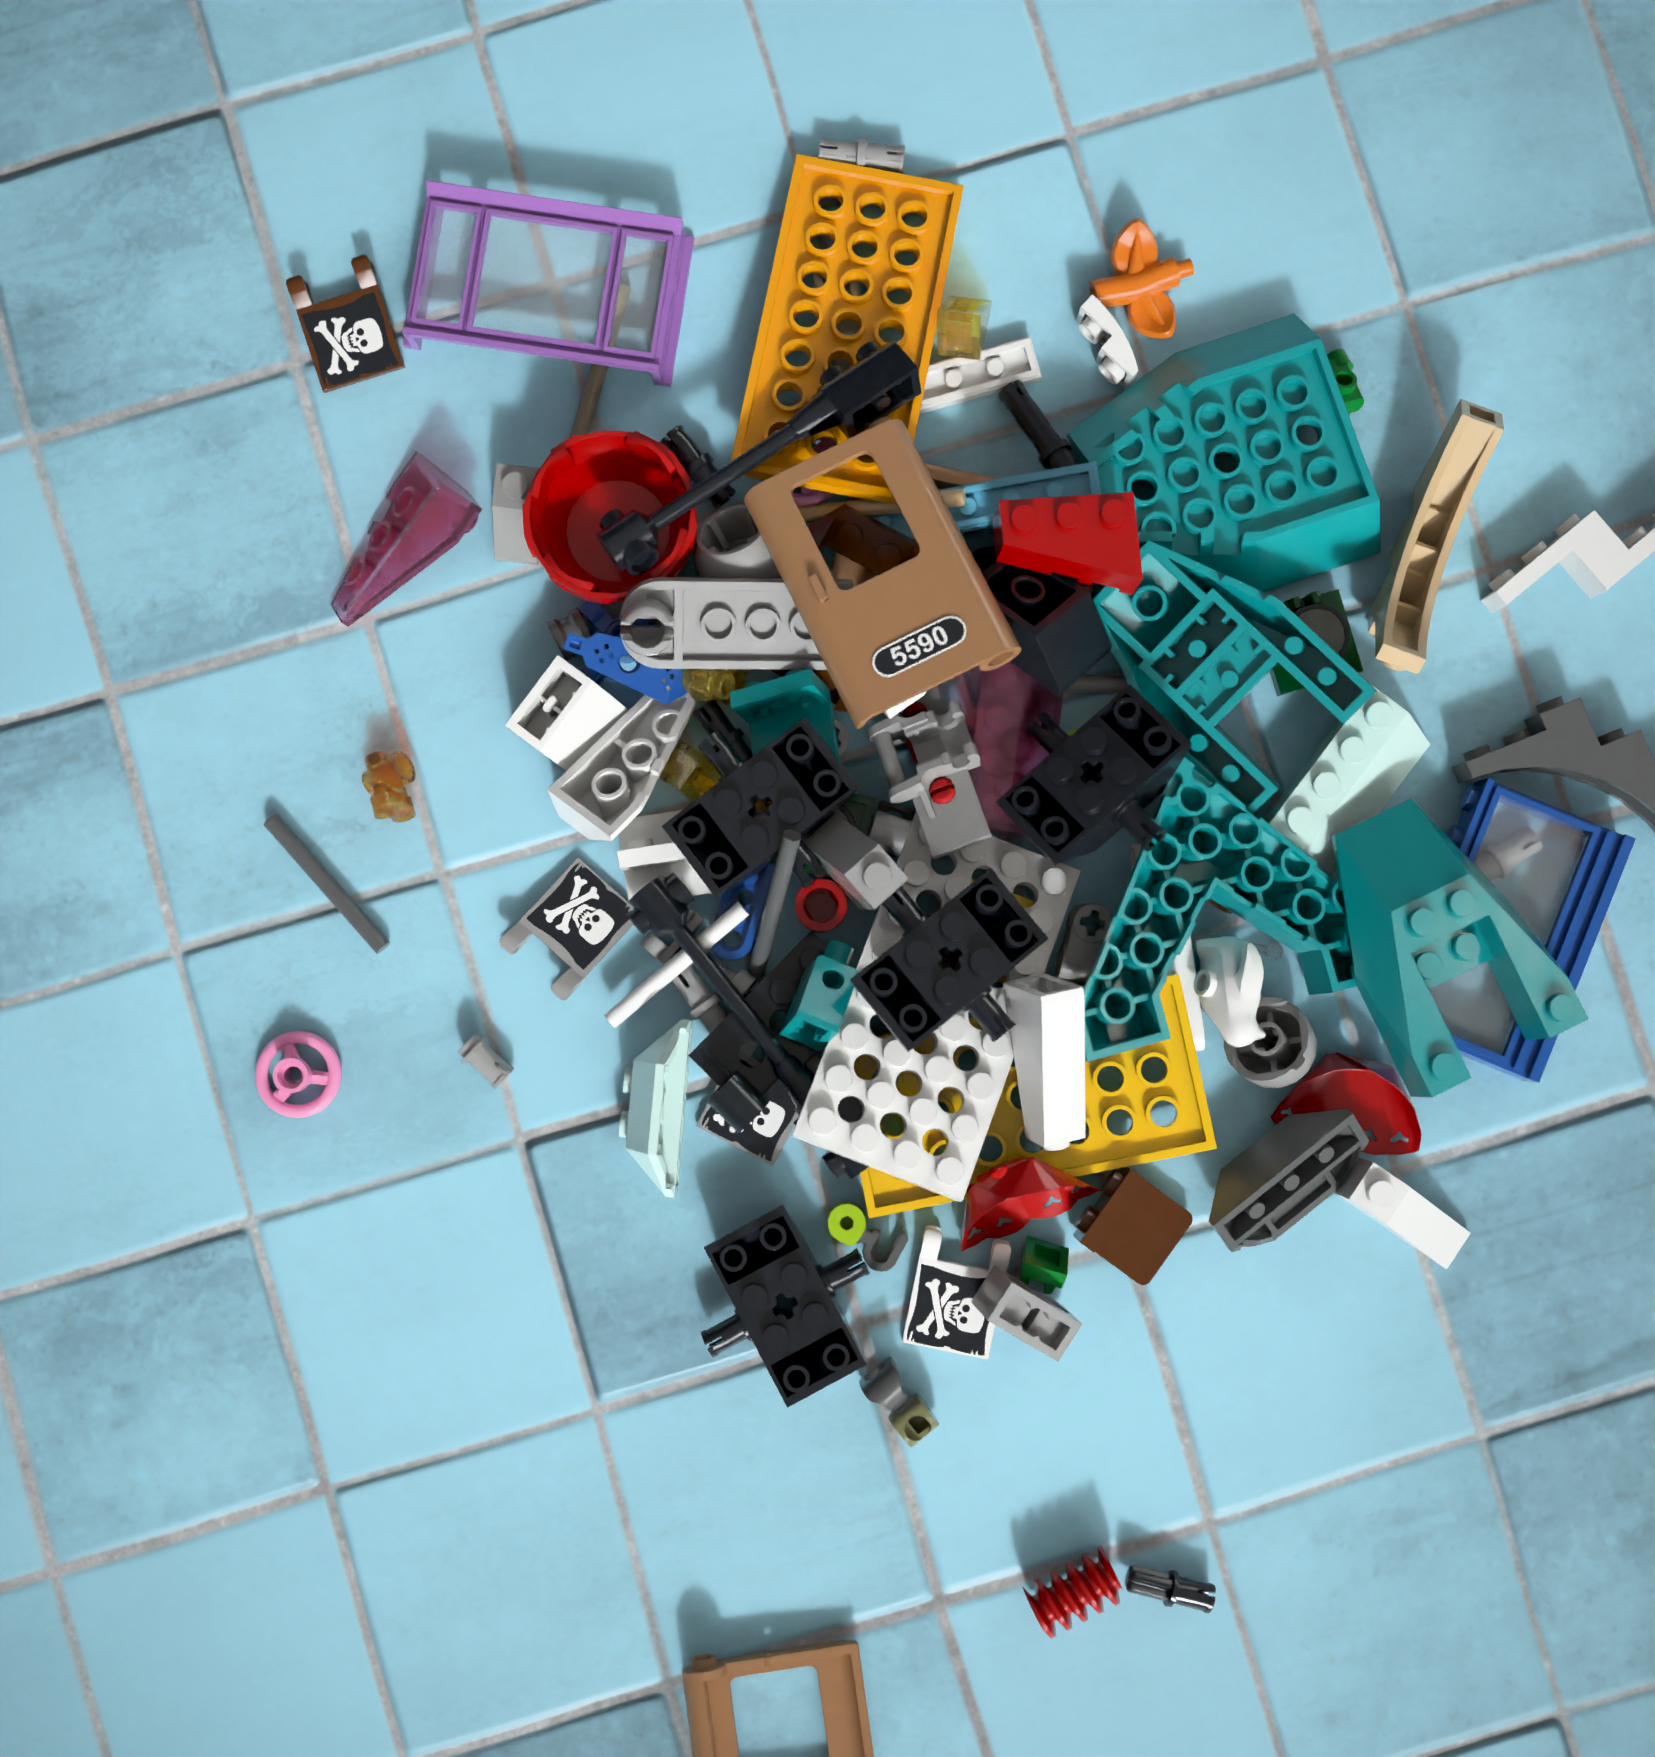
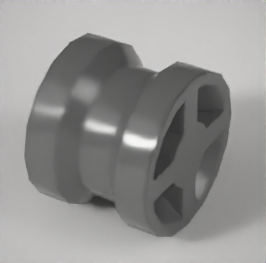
[547,607,592,661]

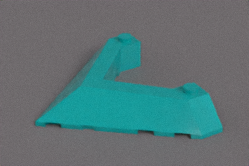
[1084,757,1357,1062]

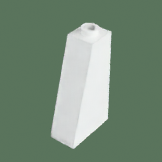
[1003,973,1085,1151]

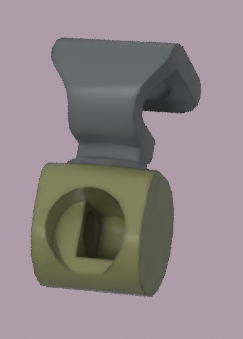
[859,1356,940,1447]

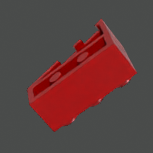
[992,492,1143,595]

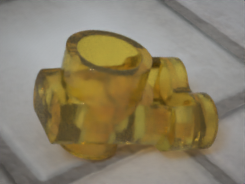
[682,669,750,705]

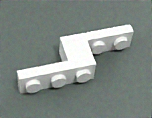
[1481,510,1655,613]

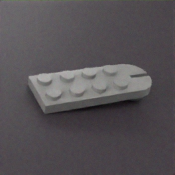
[620,577,853,670]

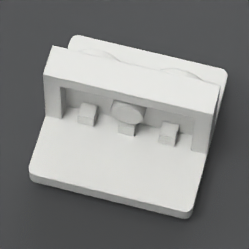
[617,810,711,901]

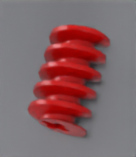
[1022,1546,1123,1638]

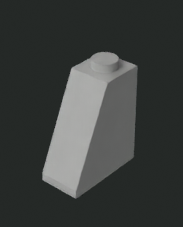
[804,814,909,910]

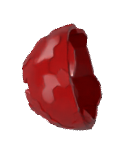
[522,430,699,604]

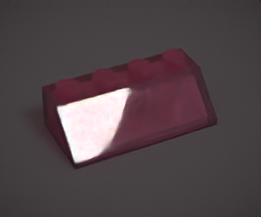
[969,662,1063,838]

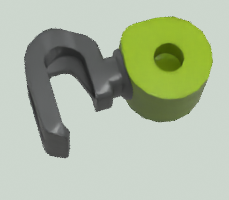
[827,1200,909,1271]

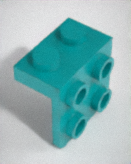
[729,669,840,762]

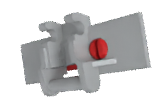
[867,685,992,859]

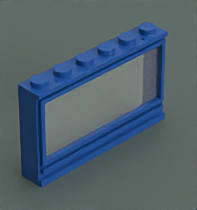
[1429,778,1636,1083]

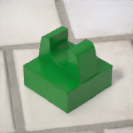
[1019,1236,1069,1294]

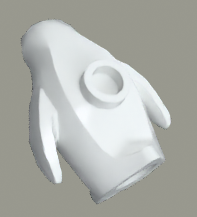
[1194,936,1266,1047]

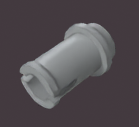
[458,1034,515,1089]

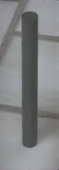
[263,814,390,954]
[748,830,801,977]

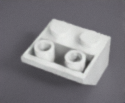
[505,655,629,771]

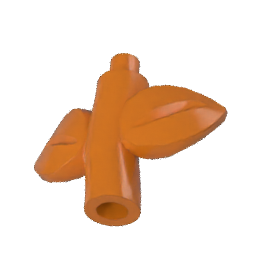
[1089,218,1194,339]

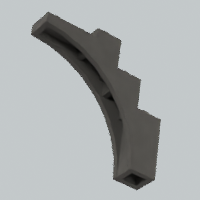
[1452,696,1655,833]

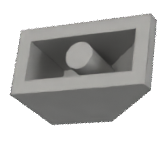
[492,464,540,565]

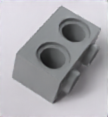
[971,1265,1082,1362]

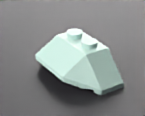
[619,1019,693,1197]

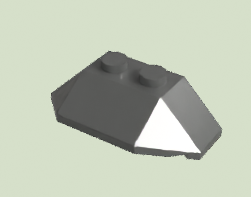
[1209,1109,1369,1252]

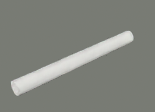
[604,902,749,1028]

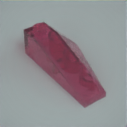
[330,451,482,627]

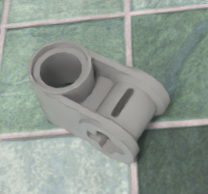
[1055,903,1112,986]

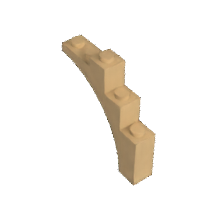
[1368,399,1504,674]

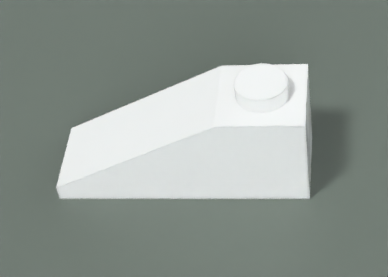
[1335,1158,1470,1269]

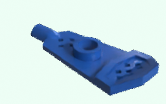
[563,632,694,704]

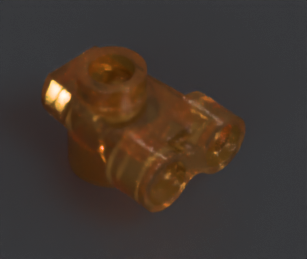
[362,751,416,822]

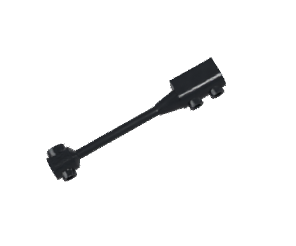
[596,340,921,576]
[627,873,888,1180]

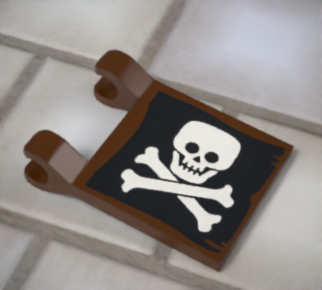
[286,255,405,393]

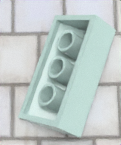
[1264,686,1430,877]

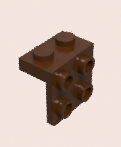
[1073,1167,1193,1285]

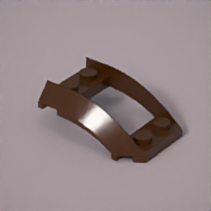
[769,503,920,712]

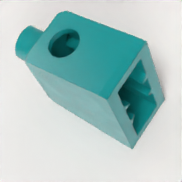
[779,940,859,1051]

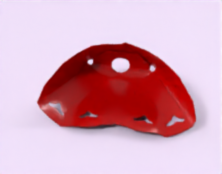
[1270,1052,1422,1155]
[960,1156,1101,1251]

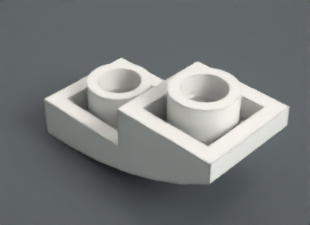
[1075,294,1139,389]

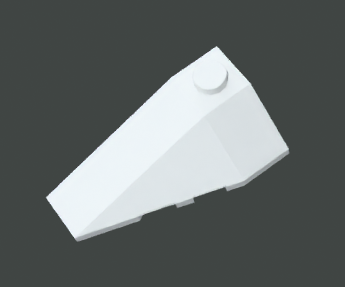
[547,675,699,841]

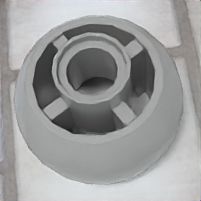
[693,505,781,578]

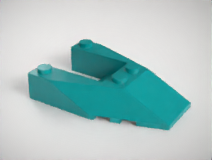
[1093,540,1377,815]
[1332,798,1588,1098]

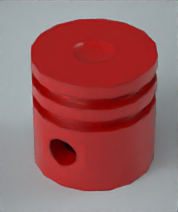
[795,879,847,933]

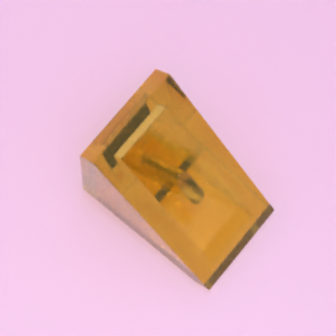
[937,296,992,360]

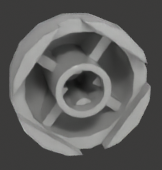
[1224,997,1317,1088]

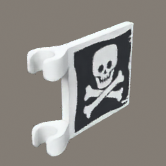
[902,1225,1011,1360]

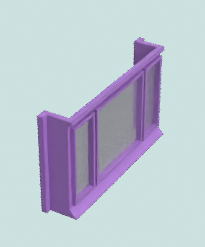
[402,180,694,387]

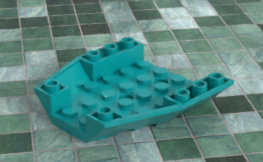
[1067,313,1381,592]

